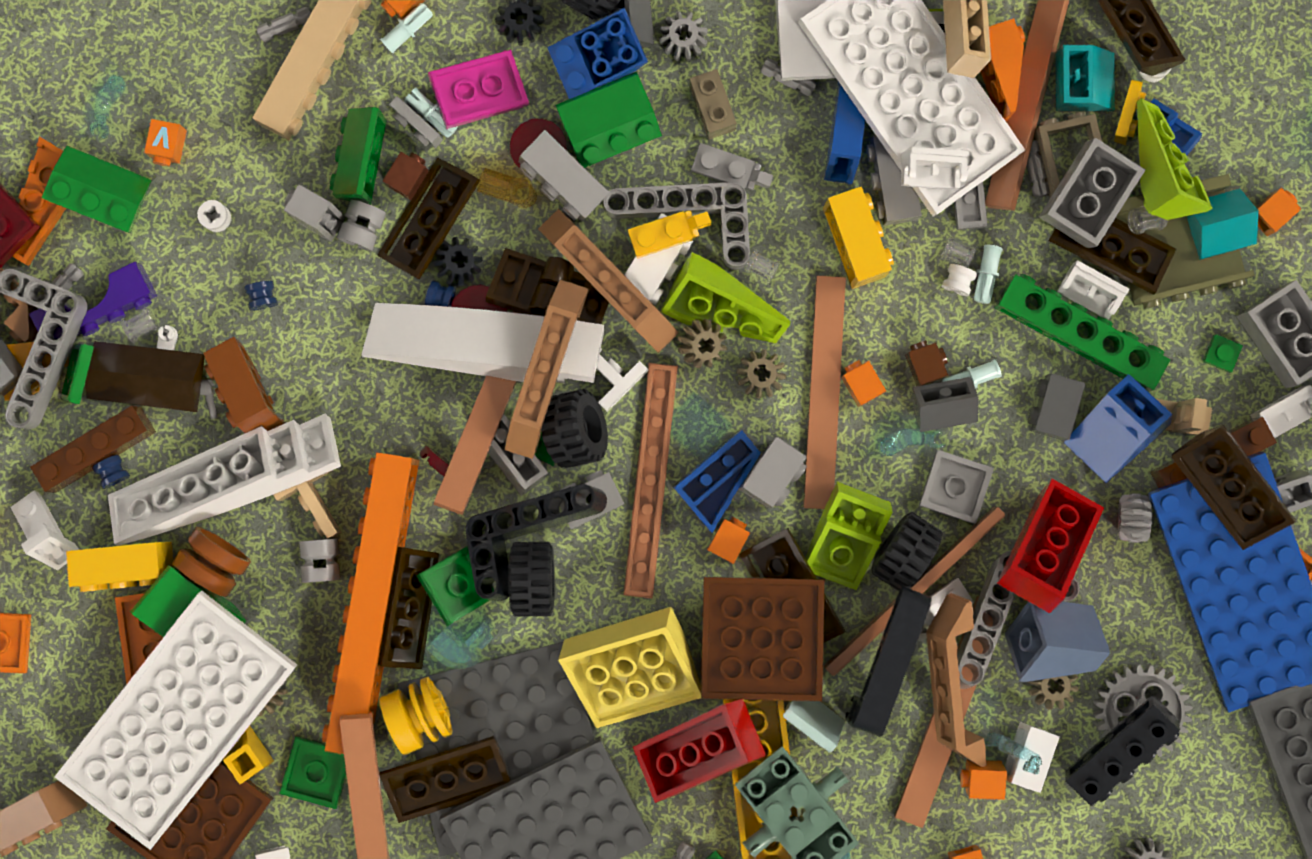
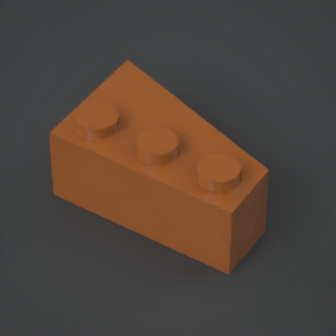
[203,337,285,433]

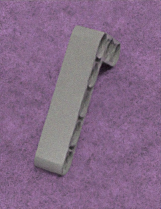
[603,182,750,270]
[0,269,87,430]
[957,551,1080,689]

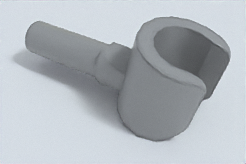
[200,379,218,420]

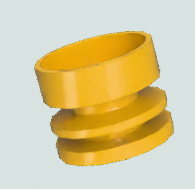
[379,676,453,755]

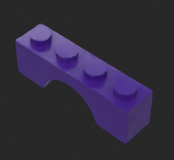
[30,262,157,340]

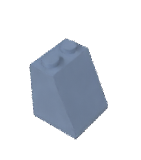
[1005,601,1110,682]

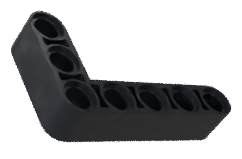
[465,484,607,601]
[845,586,932,737]

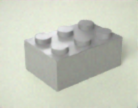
[518,130,610,222]
[1039,138,1145,248]
[1236,280,1312,389]
[739,436,807,508]

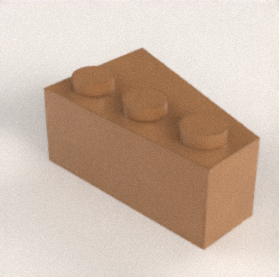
[0,781,87,857]

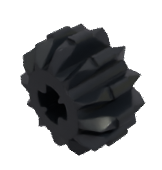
[495,0,545,46]
[432,237,483,287]

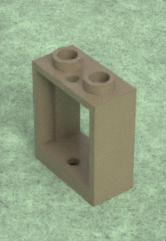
[1034,112,1102,199]

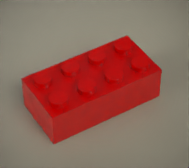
[997,478,1104,613]
[633,699,767,803]

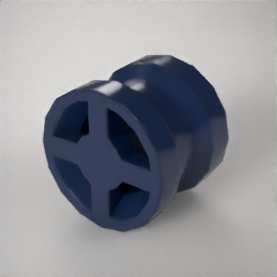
[424,280,456,307]
[244,281,278,311]
[92,455,130,489]

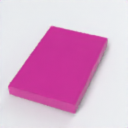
[428,50,529,129]

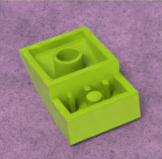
[805,482,893,590]

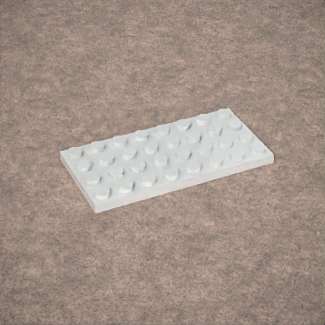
[797,0,1025,217]
[55,591,297,850]

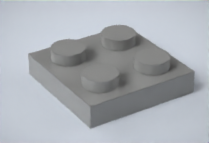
[918,450,994,524]

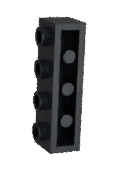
[1065,695,1180,806]

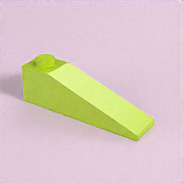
[1137,98,1213,220]
[661,252,791,343]

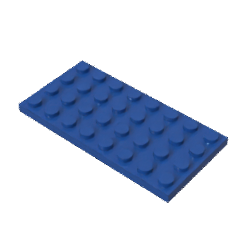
[1148,451,1312,713]

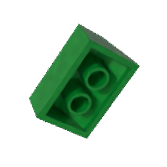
[555,72,662,168]
[330,107,387,205]
[42,146,152,234]

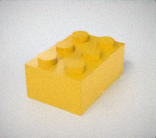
[823,186,894,289]
[66,542,174,592]

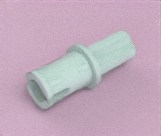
[380,3,433,54]
[404,87,458,138]
[974,245,1003,304]
[942,360,1002,388]

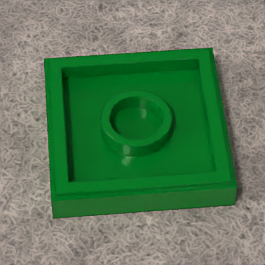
[60,343,94,404]
[417,546,495,626]
[279,736,347,809]

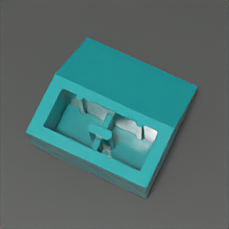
[1055,45,1115,111]

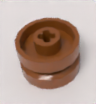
[172,526,251,597]

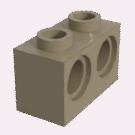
[689,69,737,140]

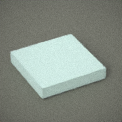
[783,701,845,753]

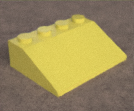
[558,607,701,728]

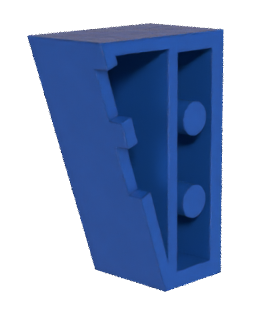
[672,430,761,533]

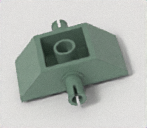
[734,746,859,859]

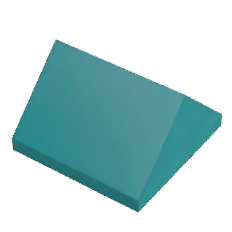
[1186,188,1259,260]

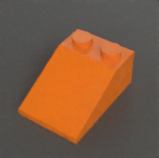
[980,18,1025,122]

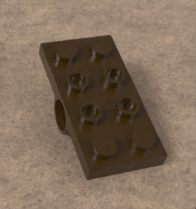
[485,248,609,324]

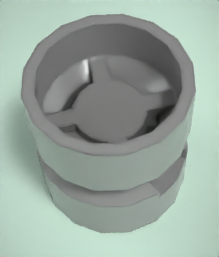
[336,199,386,252]
[299,539,340,583]

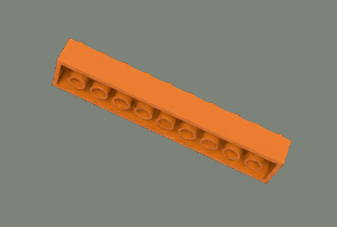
[322,452,420,754]

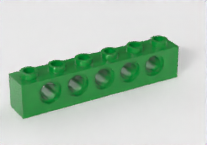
[994,274,1171,392]

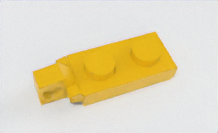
[628,210,711,259]

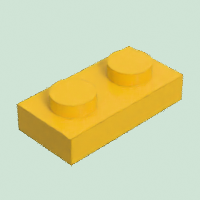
[1114,80,1146,145]

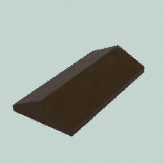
[1097,0,1186,76]
[377,157,481,280]
[1048,218,1176,295]
[85,341,205,412]
[1171,425,1296,550]
[739,528,846,643]
[378,547,439,669]
[379,736,511,823]

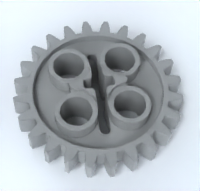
[1093,662,1193,757]

